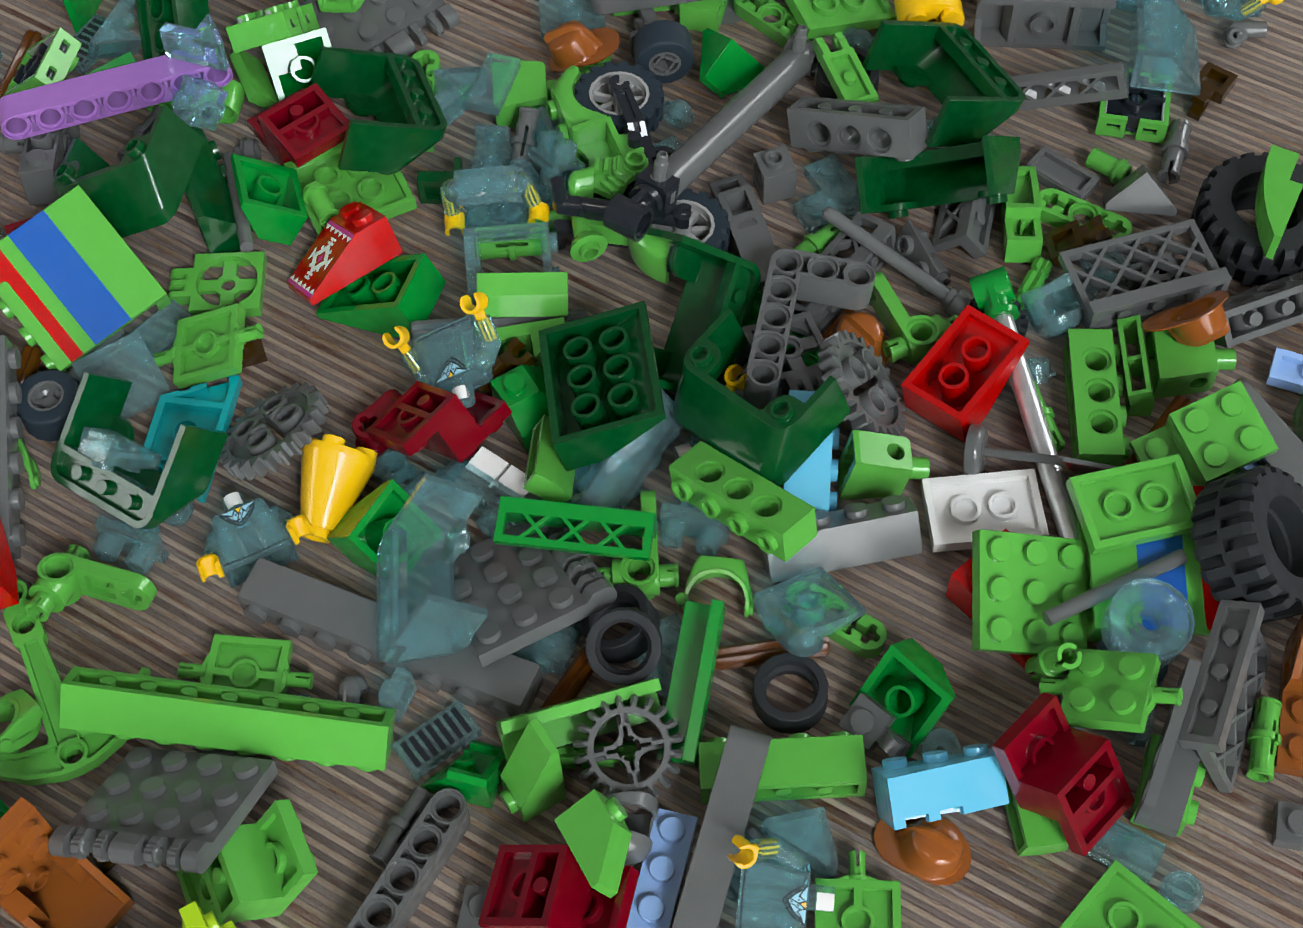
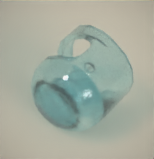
[1020,273,1082,338]

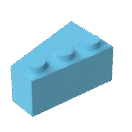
[784,390,840,512]
[871,744,1009,830]

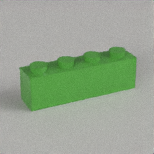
[698,731,867,804]

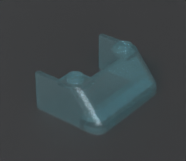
[376,474,488,665]

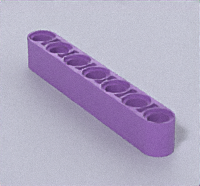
[0,44,233,140]

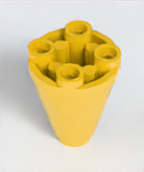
[300,434,378,544]

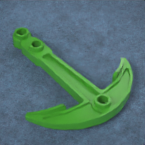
[0,579,151,786]

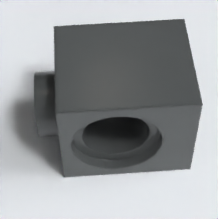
[752,145,797,205]

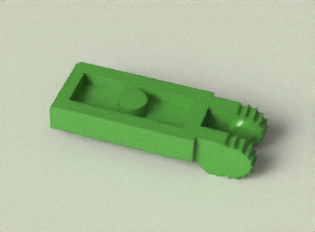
[812,32,879,102]

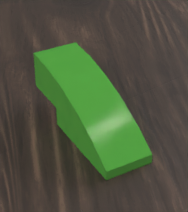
[1255,145,1303,260]
[1001,166,1043,263]

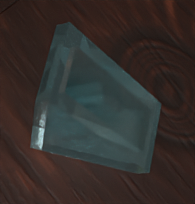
[761,807,838,879]

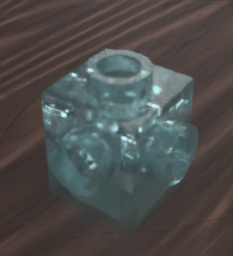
[172,75,228,131]

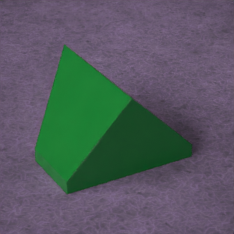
[700,28,765,98]
[418,740,507,809]

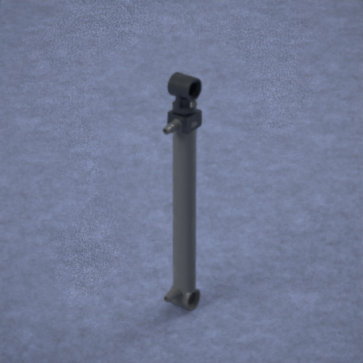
[603,25,819,242]

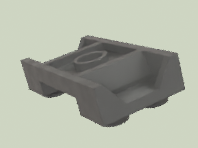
[973,0,1116,51]

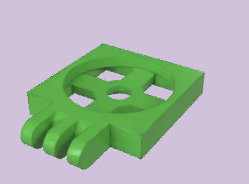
[168,251,267,317]

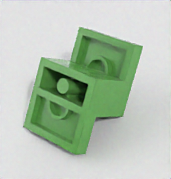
[1130,380,1279,486]
[176,799,318,925]

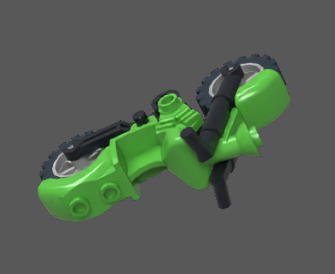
[545,61,730,284]

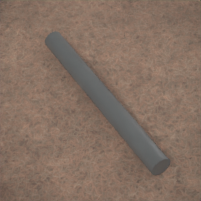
[223,151,254,252]
[1042,549,1187,626]

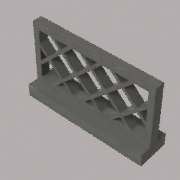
[1058,218,1232,329]
[1177,600,1271,794]

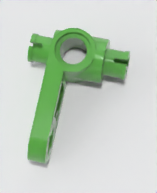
[870,271,958,365]
[597,490,679,601]
[25,544,157,622]

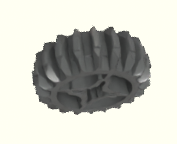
[573,694,683,805]

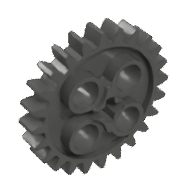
[817,330,907,436]
[218,382,330,481]

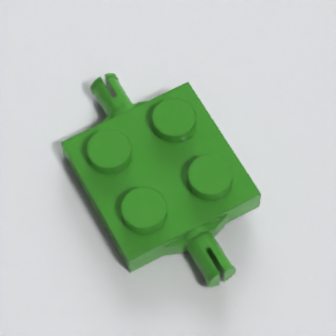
[153,303,264,389]
[177,634,314,694]
[1039,648,1183,733]
[814,850,901,928]

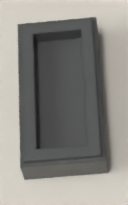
[1024,145,1101,201]

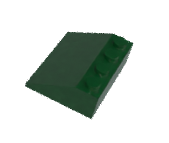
[538,301,666,471]

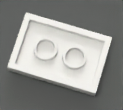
[920,469,1049,552]

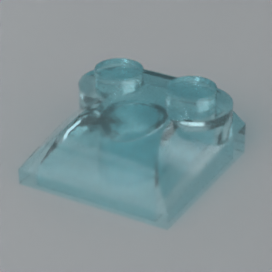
[754,567,865,657]

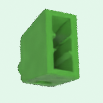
[491,60,558,130]
[1145,330,1237,399]
[837,430,930,499]

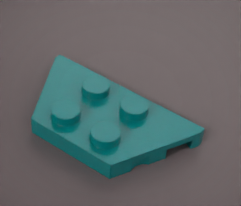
[140,375,243,503]

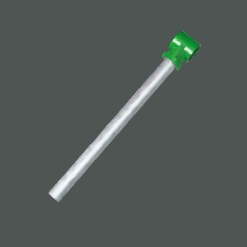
[969,266,1079,539]

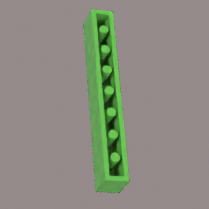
[59,666,395,772]

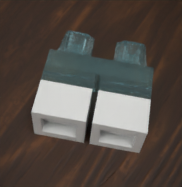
[449,446,541,538]

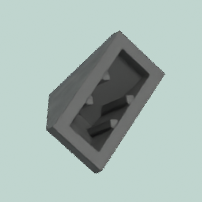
[1102,164,1177,216]

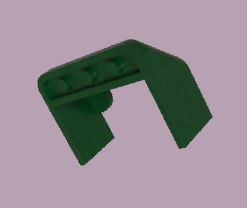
[862,20,1026,147]
[312,46,447,175]
[54,105,204,238]
[854,135,1021,219]
[647,227,761,392]
[673,308,851,486]
[50,371,228,529]

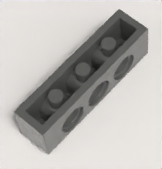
[787,96,927,162]
[1214,271,1303,348]

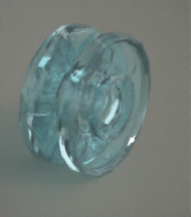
[1100,578,1195,668]

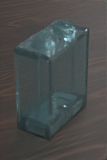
[463,222,560,305]

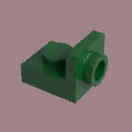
[417,157,470,205]

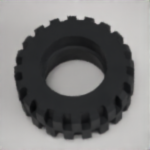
[1190,152,1303,287]
[1190,465,1303,625]

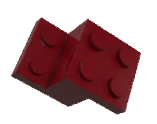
[247,83,349,168]
[365,381,512,463]
[992,692,1135,857]
[478,844,640,928]

